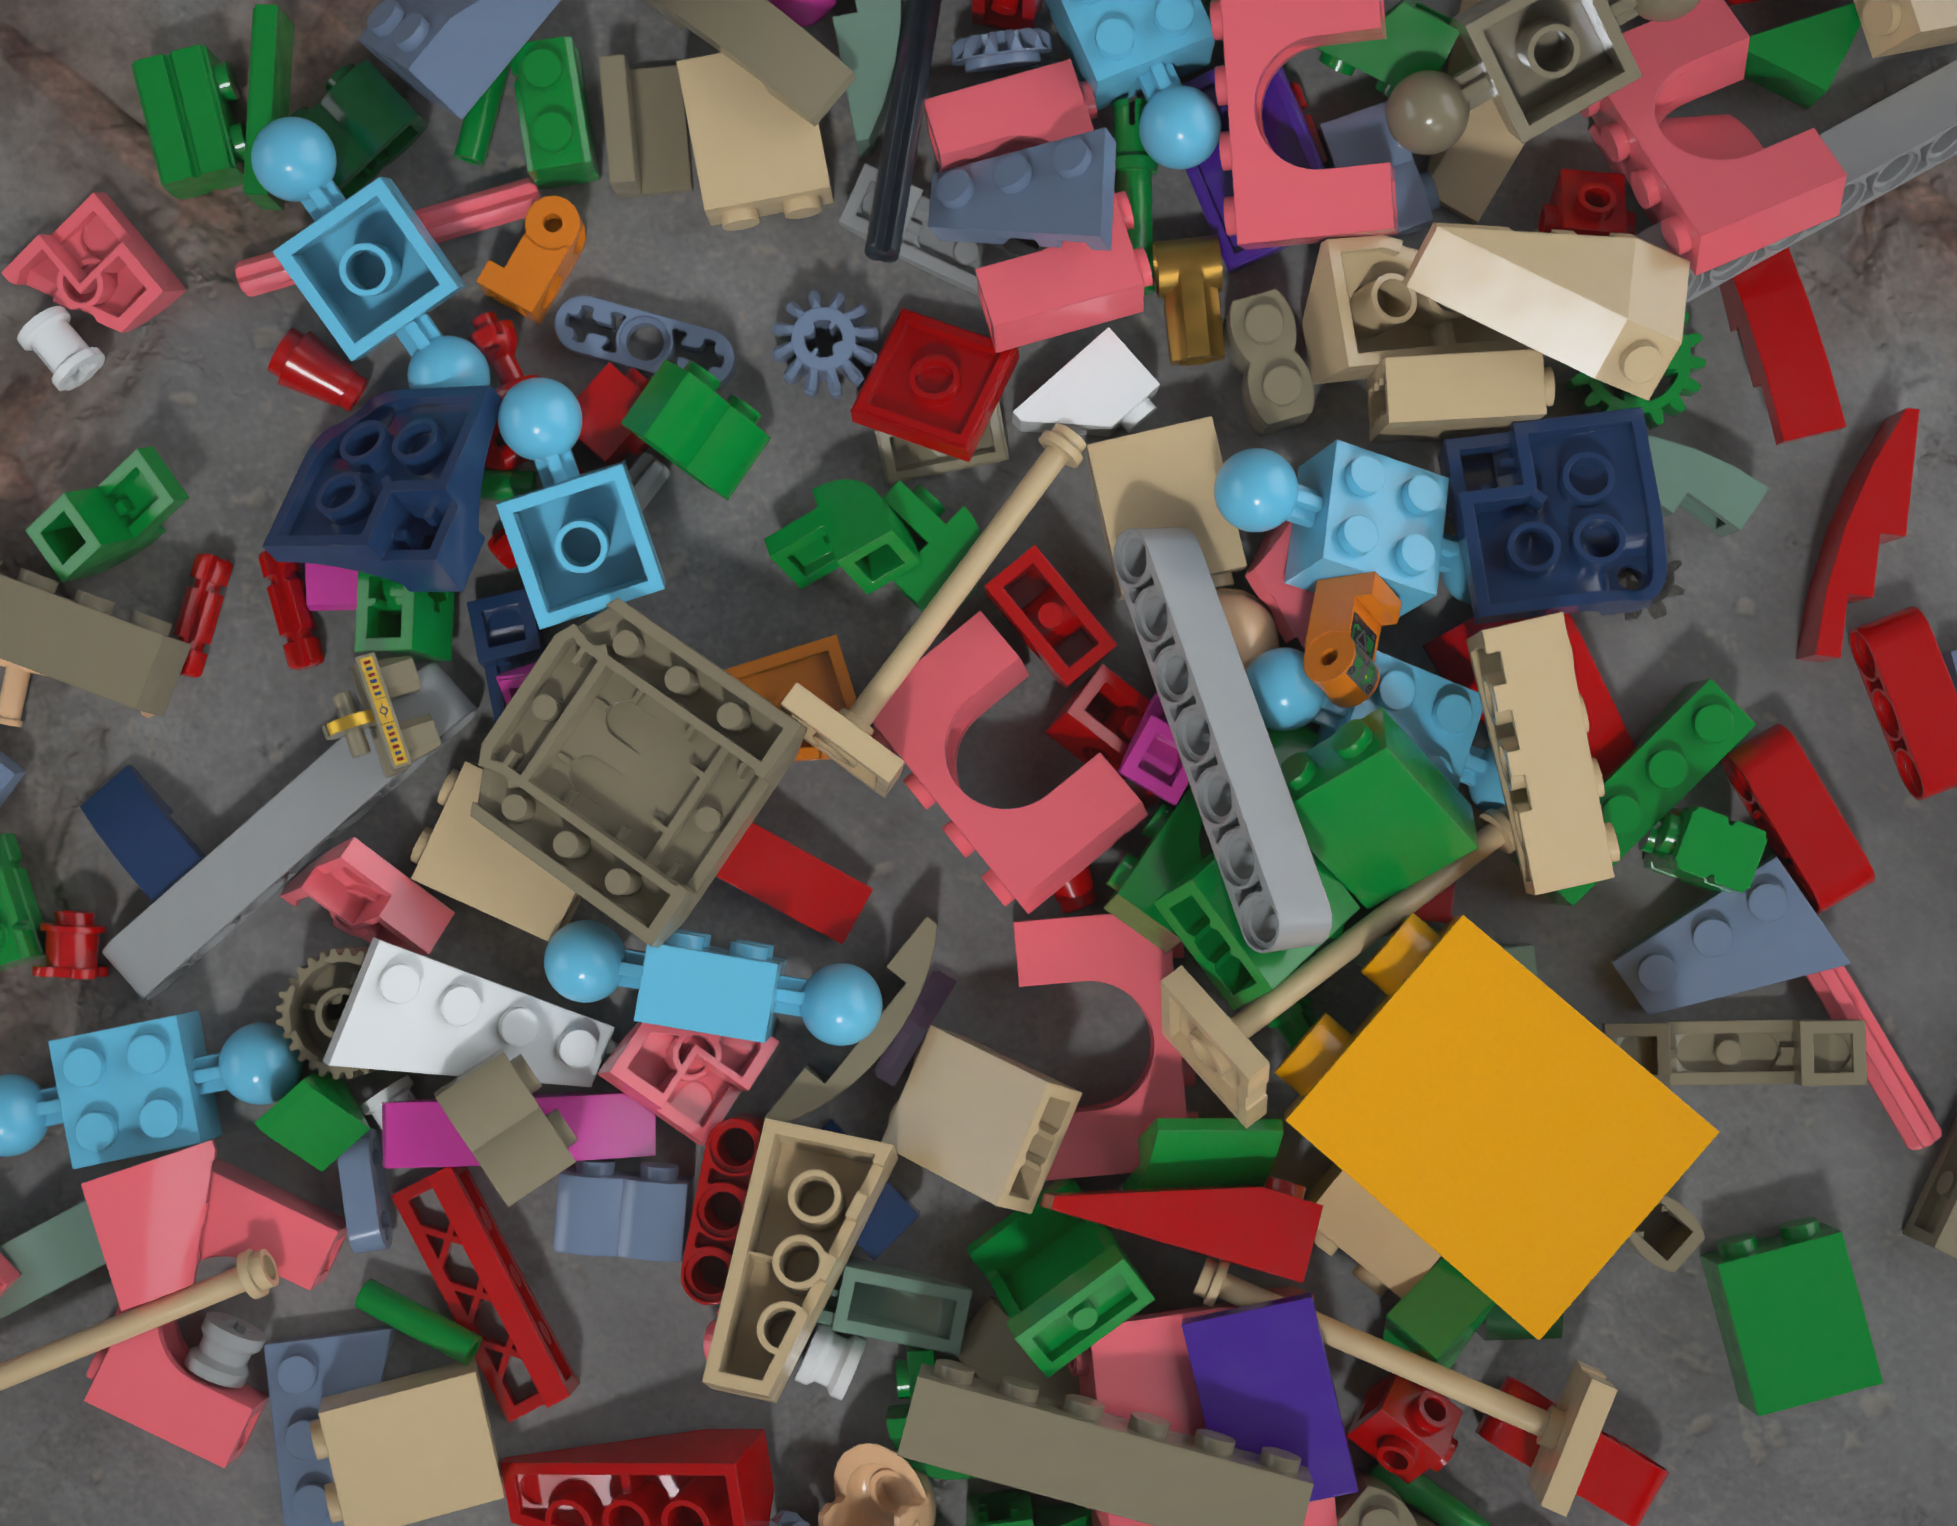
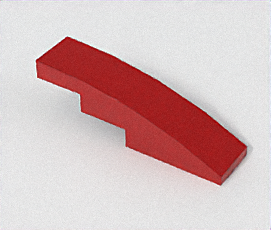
[1719,247,1847,446]
[1796,408,1920,663]
[716,822,873,945]

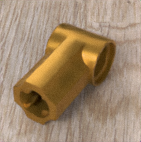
[1153,235,1225,367]

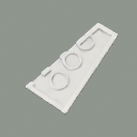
[323,937,615,1087]

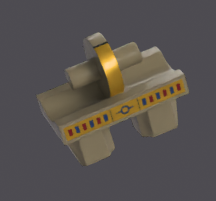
[322,652,441,779]

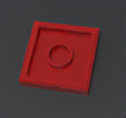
[850,308,1019,462]

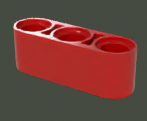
[1849,606,1957,801]
[1721,723,1875,915]
[681,1113,764,1305]
[1475,1375,1669,1526]

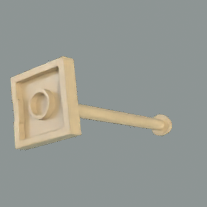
[781,423,1087,798]
[1161,806,1516,1129]
[0,1249,279,1391]
[1193,1257,1618,1517]

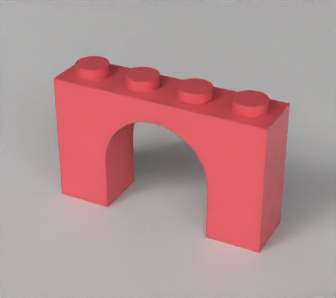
[1210,0,1399,250]
[1580,0,1847,276]
[924,59,1153,353]
[871,611,1149,914]
[1013,912,1199,1181]
[84,1157,348,1468]

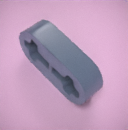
[337,1128,392,1254]

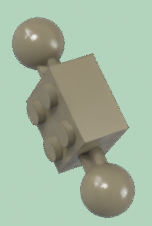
[1386,0,1700,155]

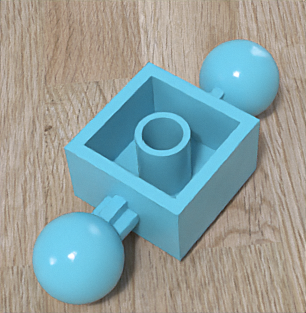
[1045,0,1221,170]
[251,117,490,389]
[496,377,666,629]
[1214,440,1472,617]
[1246,648,1505,813]
[544,920,883,1046]
[0,1010,304,1169]

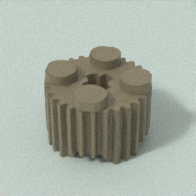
[276,945,377,1079]

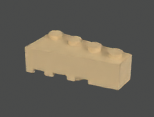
[1466,612,1620,895]
[702,1118,898,1403]

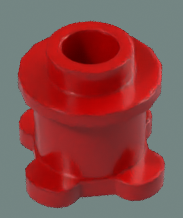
[32,910,109,979]

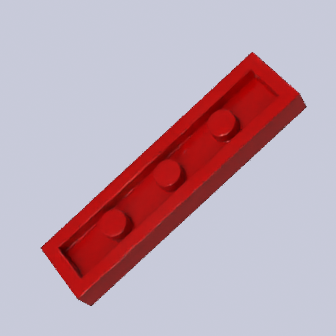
[391,1166,580,1423]

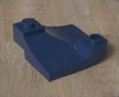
[263,385,502,592]
[1438,407,1668,625]

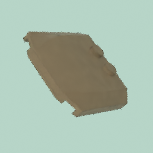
[470,598,808,948]

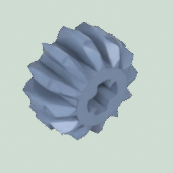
[771,290,879,399]

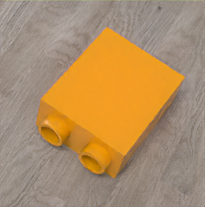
[1274,912,1719,1340]

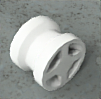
[794,1323,867,1401]

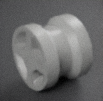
[184,1312,266,1388]

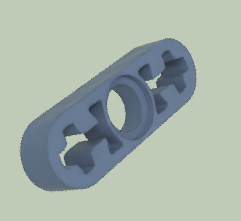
[555,295,737,390]

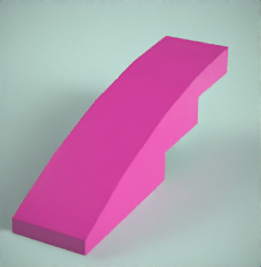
[382,1091,656,1168]

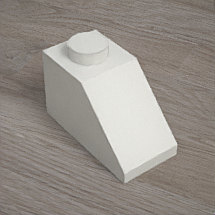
[1012,327,1160,437]

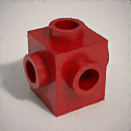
[1538,168,1636,236]
[1347,1372,1463,1484]

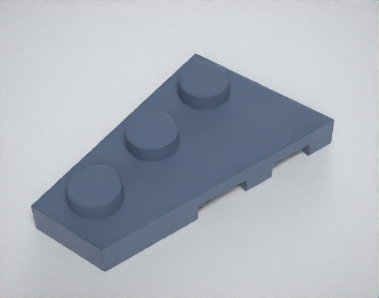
[928,127,1116,251]
[1610,854,1851,1016]
[264,1325,396,1526]

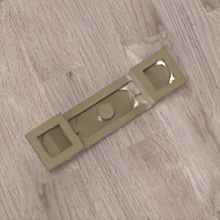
[641,0,856,126]
[764,915,938,1122]
[1602,1019,1867,1088]

